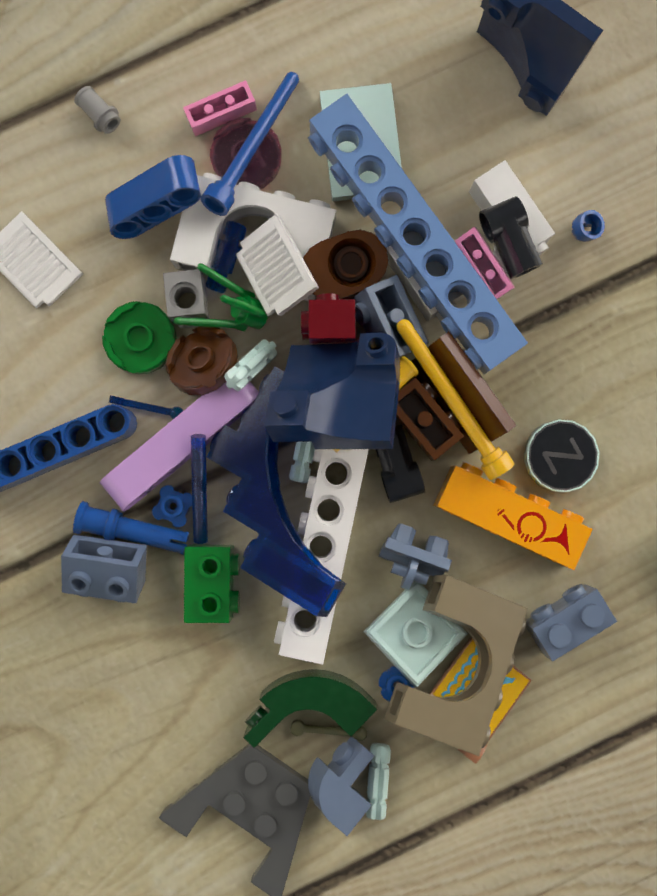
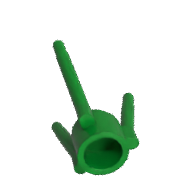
[174,263,268,332]

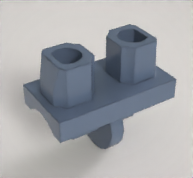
[378,523,452,590]

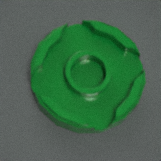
[102,301,176,374]

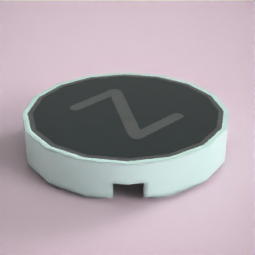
[524,419,599,492]

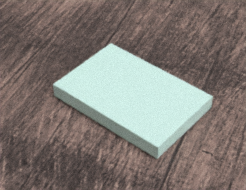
[320,83,402,201]

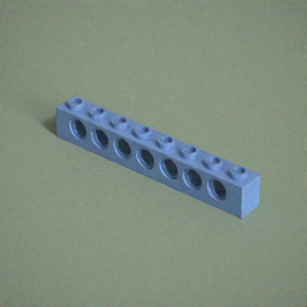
[308,94,528,375]

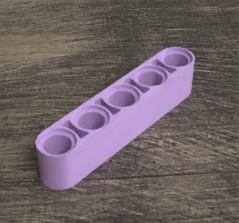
[100,381,262,512]

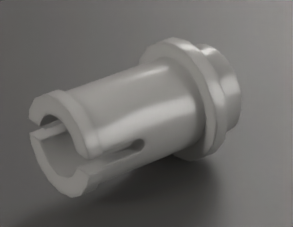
[74,86,121,134]

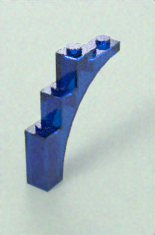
[206,366,347,617]

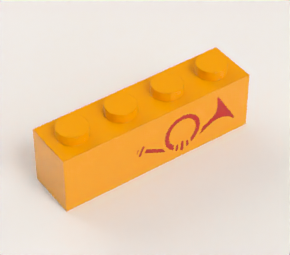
[433,462,593,570]

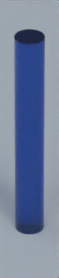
[191,434,208,544]

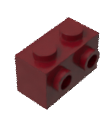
[301,293,356,345]

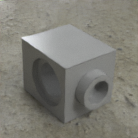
[163,269,209,328]

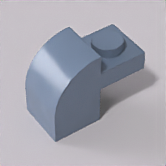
[308,737,374,836]

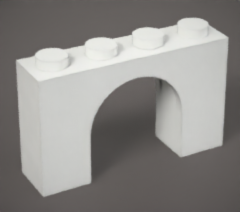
[386,160,555,322]
[170,173,336,301]

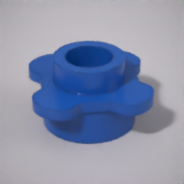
[152,485,195,527]

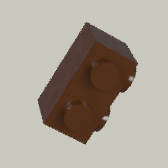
[396,378,464,461]

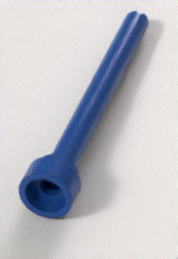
[201,72,299,216]

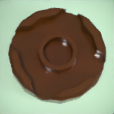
[165,326,238,395]

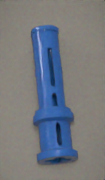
[73,501,190,555]

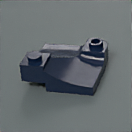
[477,0,603,116]
[264,333,400,450]

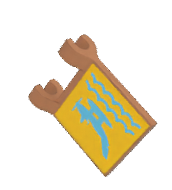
[429,637,532,764]

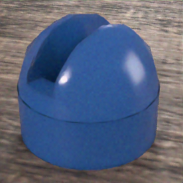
[572,210,605,242]

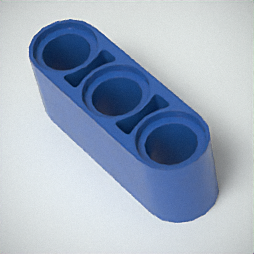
[105,155,201,239]

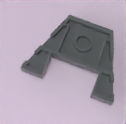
[159,744,310,896]

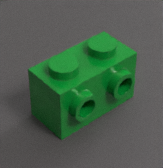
[184,544,240,623]

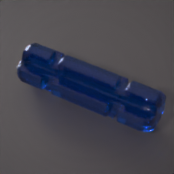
[206,221,247,293]

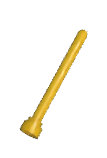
[397,319,515,480]

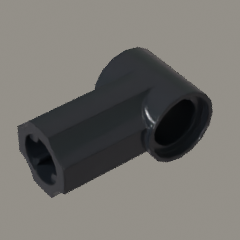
[479,196,543,279]
[375,425,426,503]

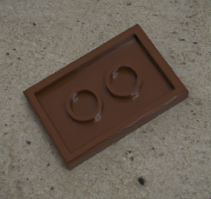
[411,331,516,454]

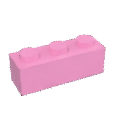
[183,80,257,137]
[455,227,515,299]

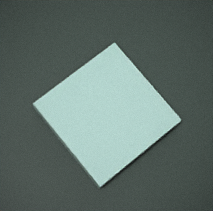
[363,581,468,687]

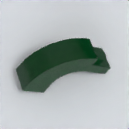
[243,669,378,748]

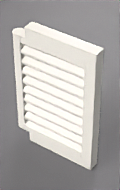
[0,211,83,308]
[236,214,319,316]

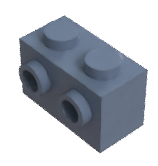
[352,275,429,357]
[61,535,147,603]
[526,584,617,661]

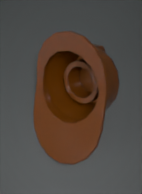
[303,229,389,299]

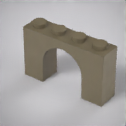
[384,575,528,756]

